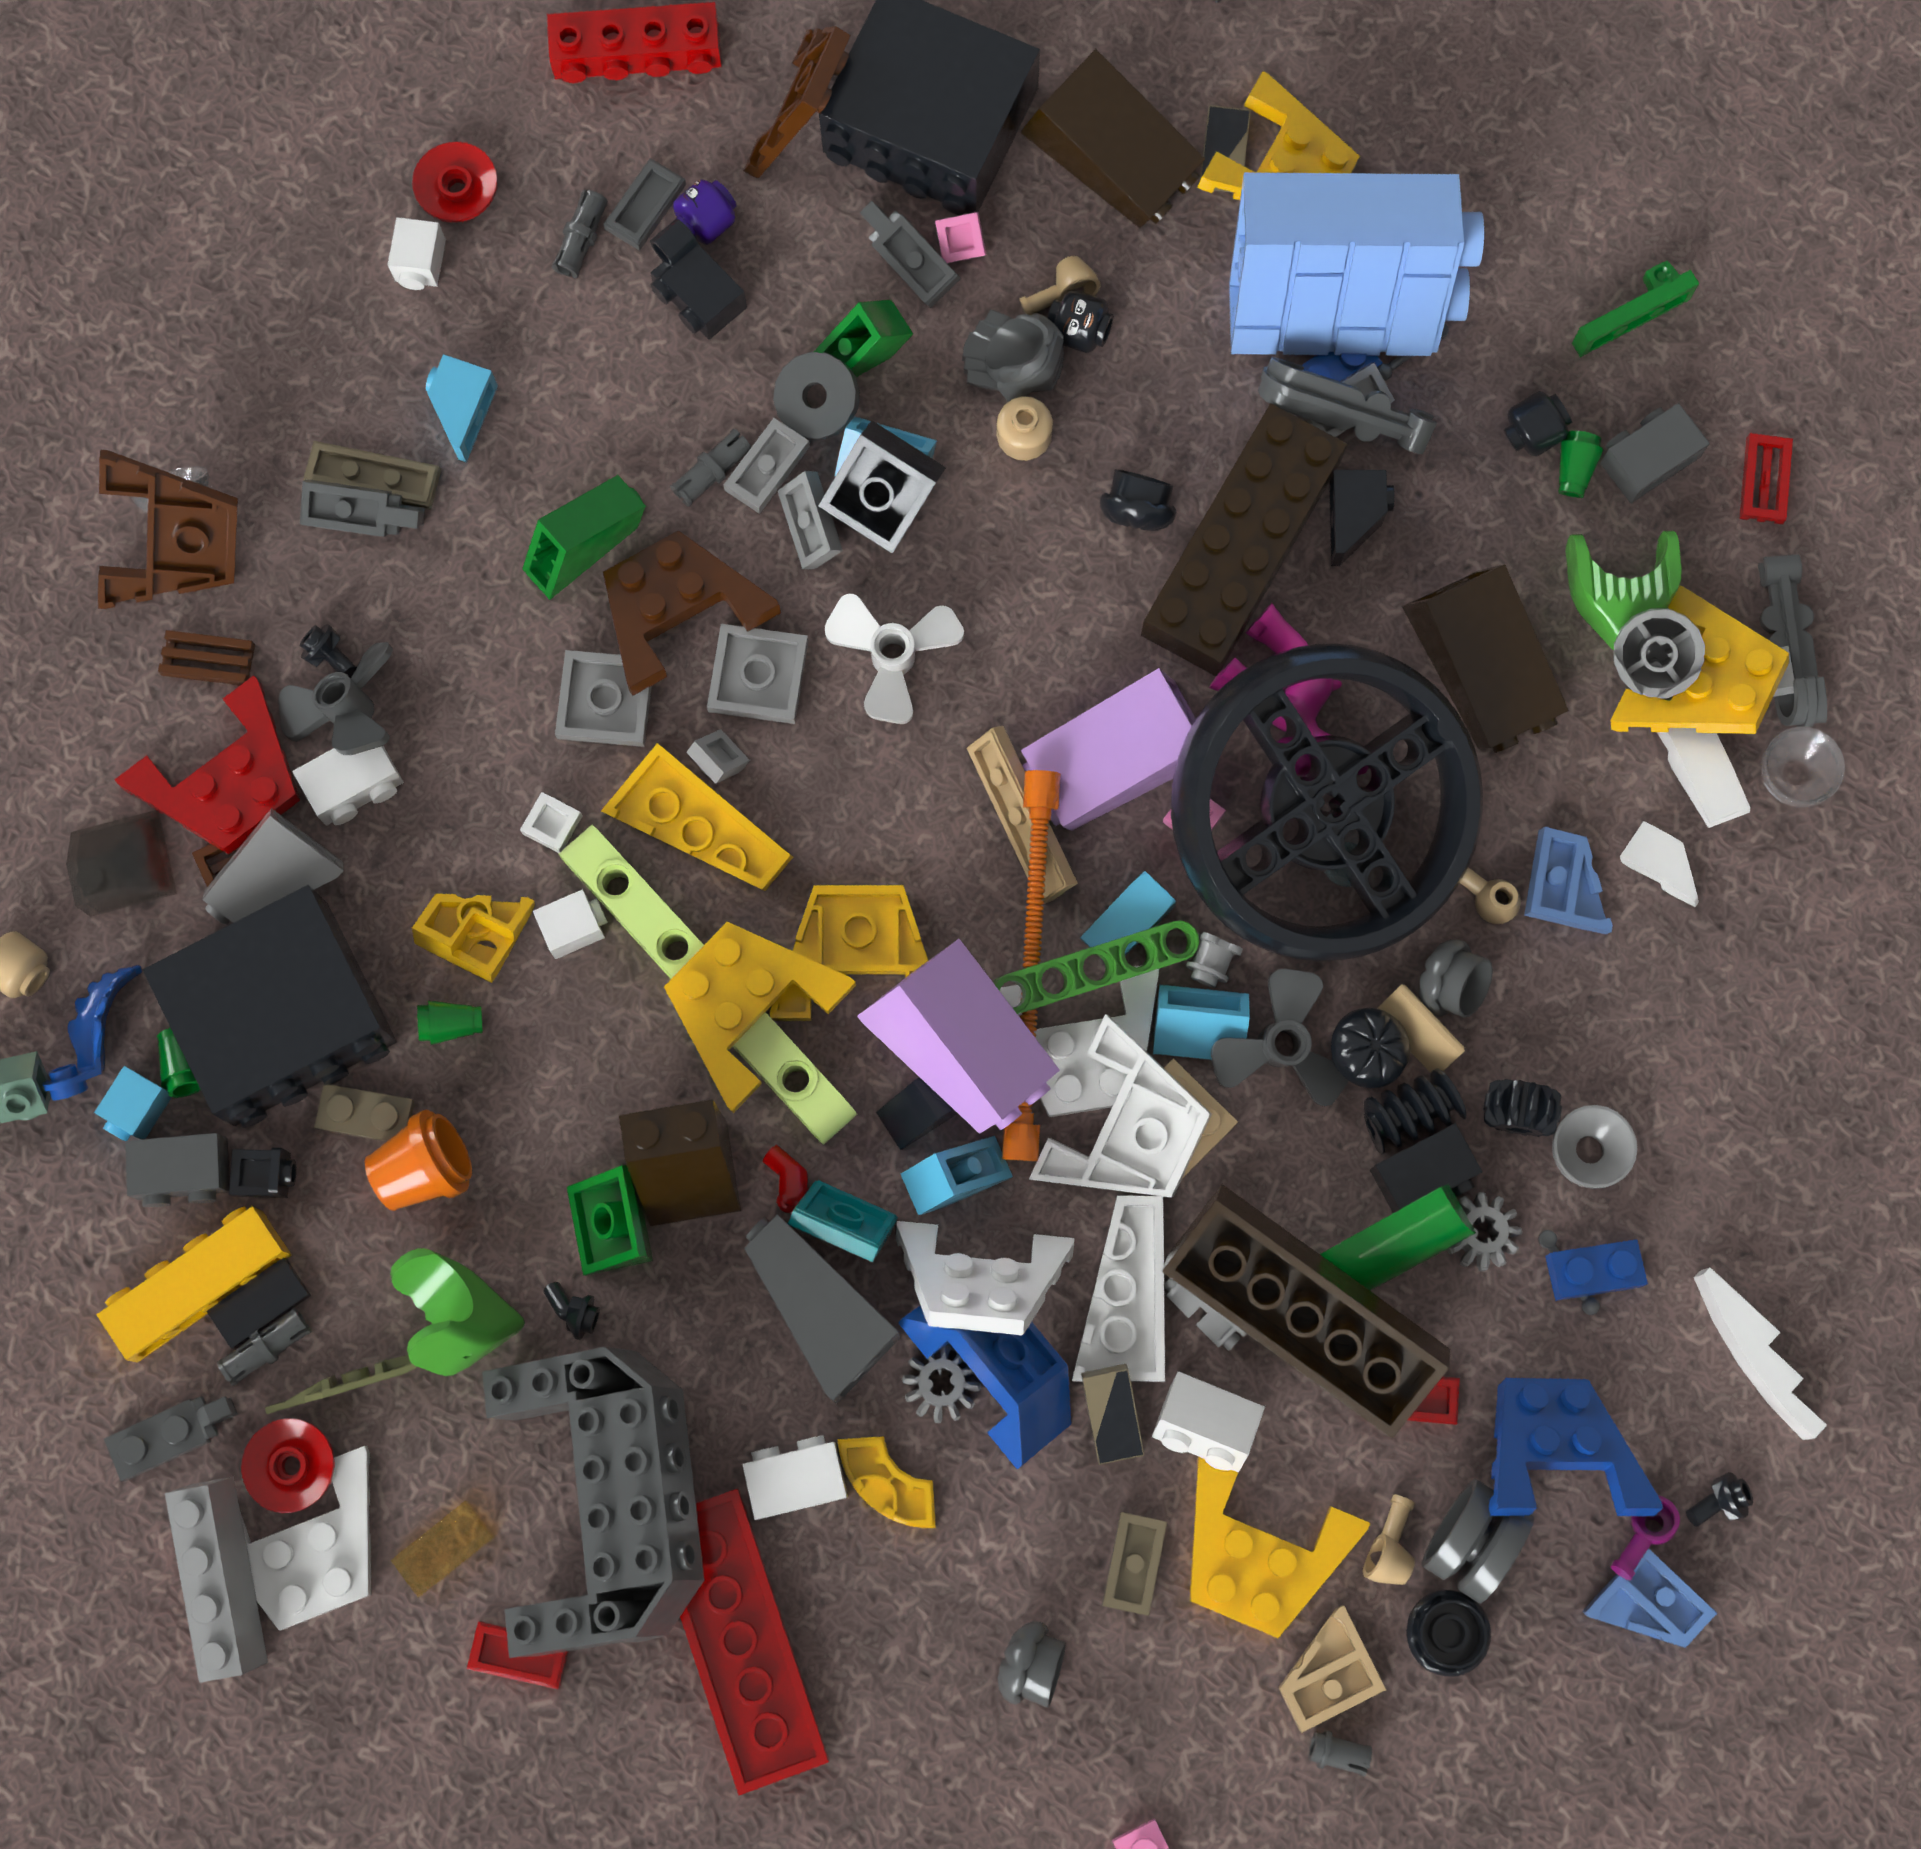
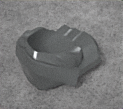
[962,309,1064,402]

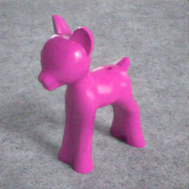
[1209,603,1369,777]

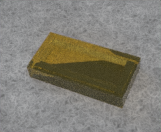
[390,1501,495,1598]

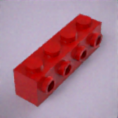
[547,2,722,83]

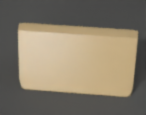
[1377,984,1465,1073]

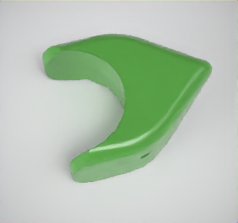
[1565,531,1682,650]
[390,1248,525,1376]

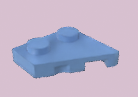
[1524,827,1613,934]
[1582,1549,1717,1648]

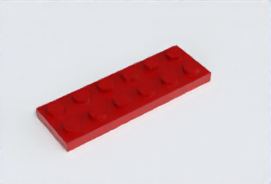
[680,1488,830,1796]

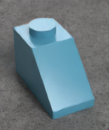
[426,354,498,462]
[901,1136,1013,1215]

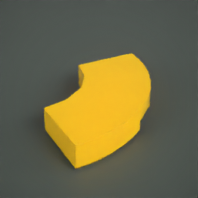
[838,1436,936,1528]

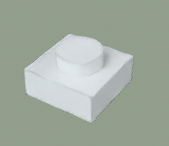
[520,792,583,853]

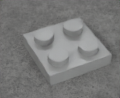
[707,624,809,724]
[555,650,652,747]

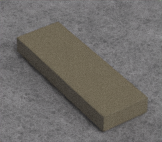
[303,441,441,510]

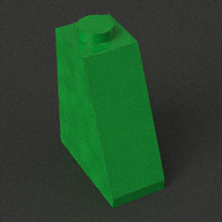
[522,475,646,600]

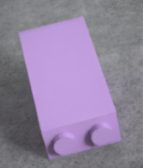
[1021,668,1196,831]
[857,939,1060,1134]

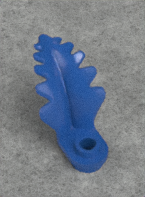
[42,965,142,1100]

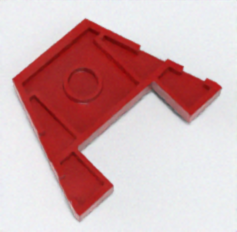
[114,675,300,855]

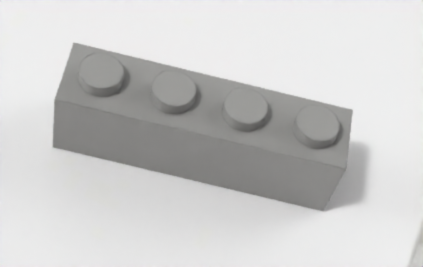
[165,1476,268,1683]

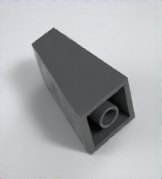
[744,1215,901,1404]

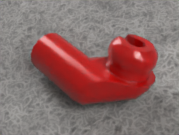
[762,1145,808,1214]

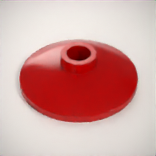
[412,142,498,222]
[241,1418,335,1513]

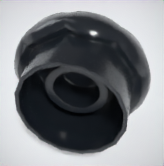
[1100,469,1177,531]
[1331,1008,1410,1089]
[1406,1590,1491,1677]

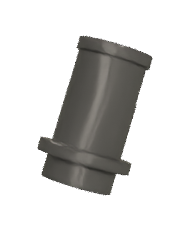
[1308,1730,1372,1777]

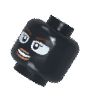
[1048,290,1114,353]

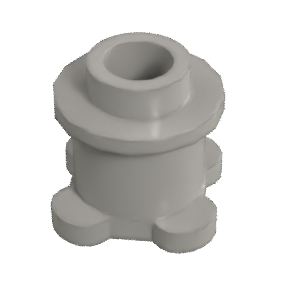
[1186,932,1243,988]

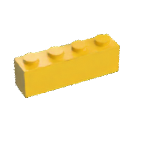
[96,1206,292,1362]

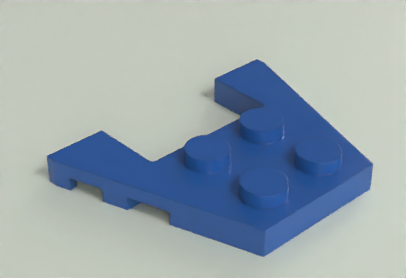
[1489,1378,1663,1516]

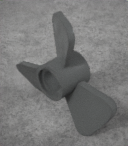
[278,642,393,755]
[1211,969,1348,1107]

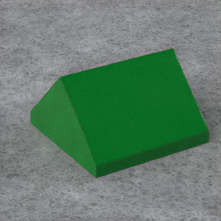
[567,1165,653,1276]

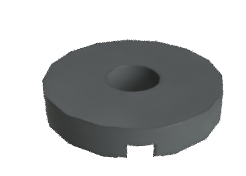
[773,352,860,440]

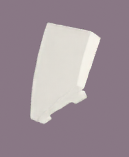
[1620,821,1699,907]

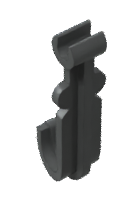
[1258,357,1437,454]
[1758,554,1827,729]

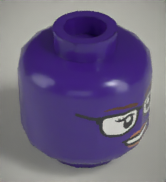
[673,179,737,245]

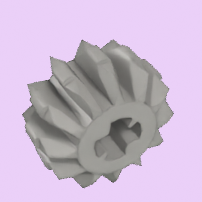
[1447,1192,1522,1271]
[902,1344,981,1423]

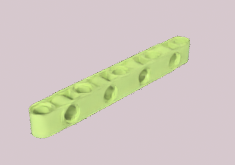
[558,825,857,1145]

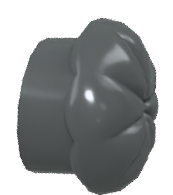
[1419,939,1493,1018]
[998,1621,1066,1708]

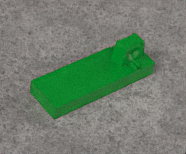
[1572,260,1699,357]

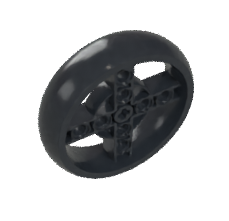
[1171,643,1483,961]

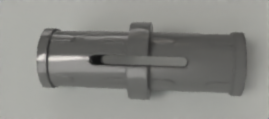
[552,190,608,278]
[670,429,751,507]
[217,1308,312,1386]

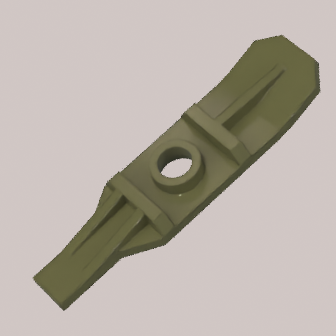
[265,1355,417,1414]

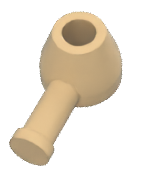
[1019,256,1100,315]
[1460,867,1521,924]
[1363,1495,1415,1585]

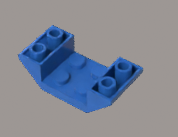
[898,1305,1072,1469]

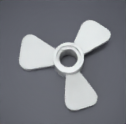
[825,594,964,724]

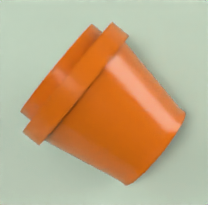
[365,1110,472,1211]

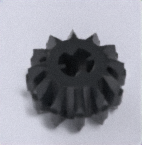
[1483,1079,1562,1137]

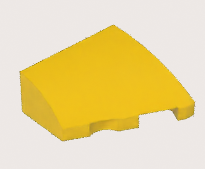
[412,894,535,983]

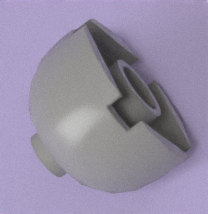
[1613,608,1705,698]

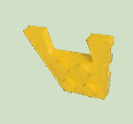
[1197,71,1360,200]
[1610,585,1789,734]
[770,885,928,1021]
[664,922,856,1114]
[1190,1456,1370,1638]

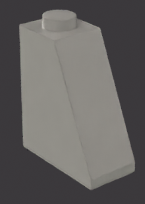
[202,808,344,924]

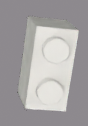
[292,746,404,826]
[1152,1371,1265,1472]
[742,1435,848,1520]

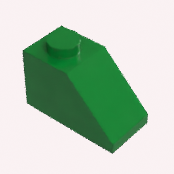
[814,300,913,377]

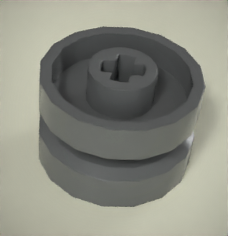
[1421,1479,1534,1604]

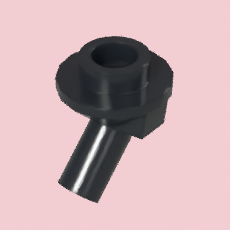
[299,624,357,678]
[543,1282,600,1340]
[1686,1472,1753,1527]

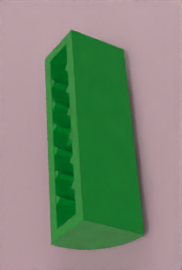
[1320,1184,1476,1291]

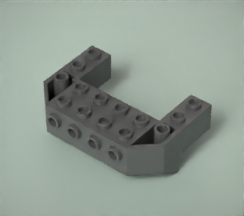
[482,1347,704,1658]

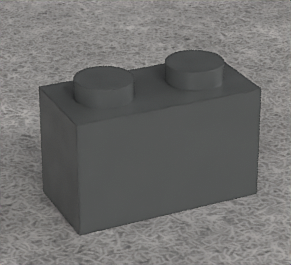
[1600,403,1710,504]
[125,1133,229,1207]

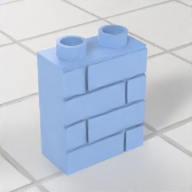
[1229,172,1484,356]

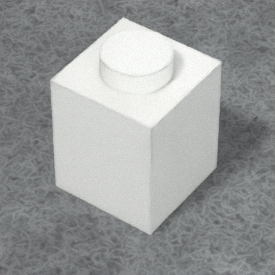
[388,217,446,290]
[533,889,608,959]

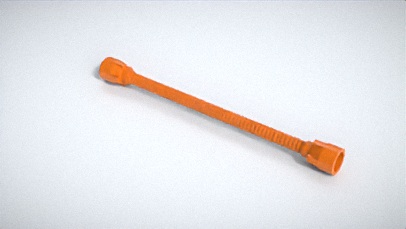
[1002,770,1061,1161]

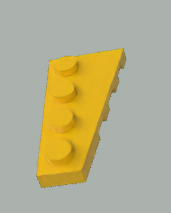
[601,743,793,891]

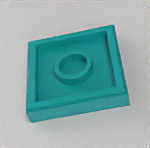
[788,1180,898,1262]

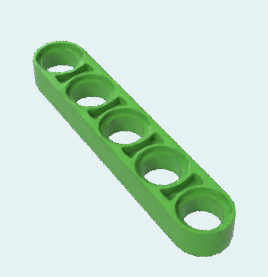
[993,920,1199,1014]

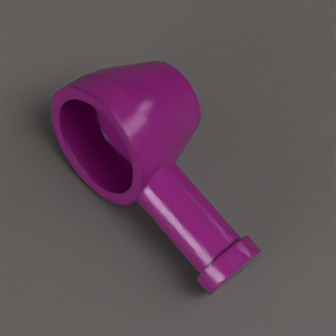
[1611,1496,1680,1580]

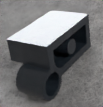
[650,219,747,340]

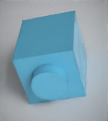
[94,1066,172,1141]

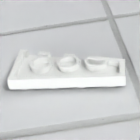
[1072,1196,1165,1382]

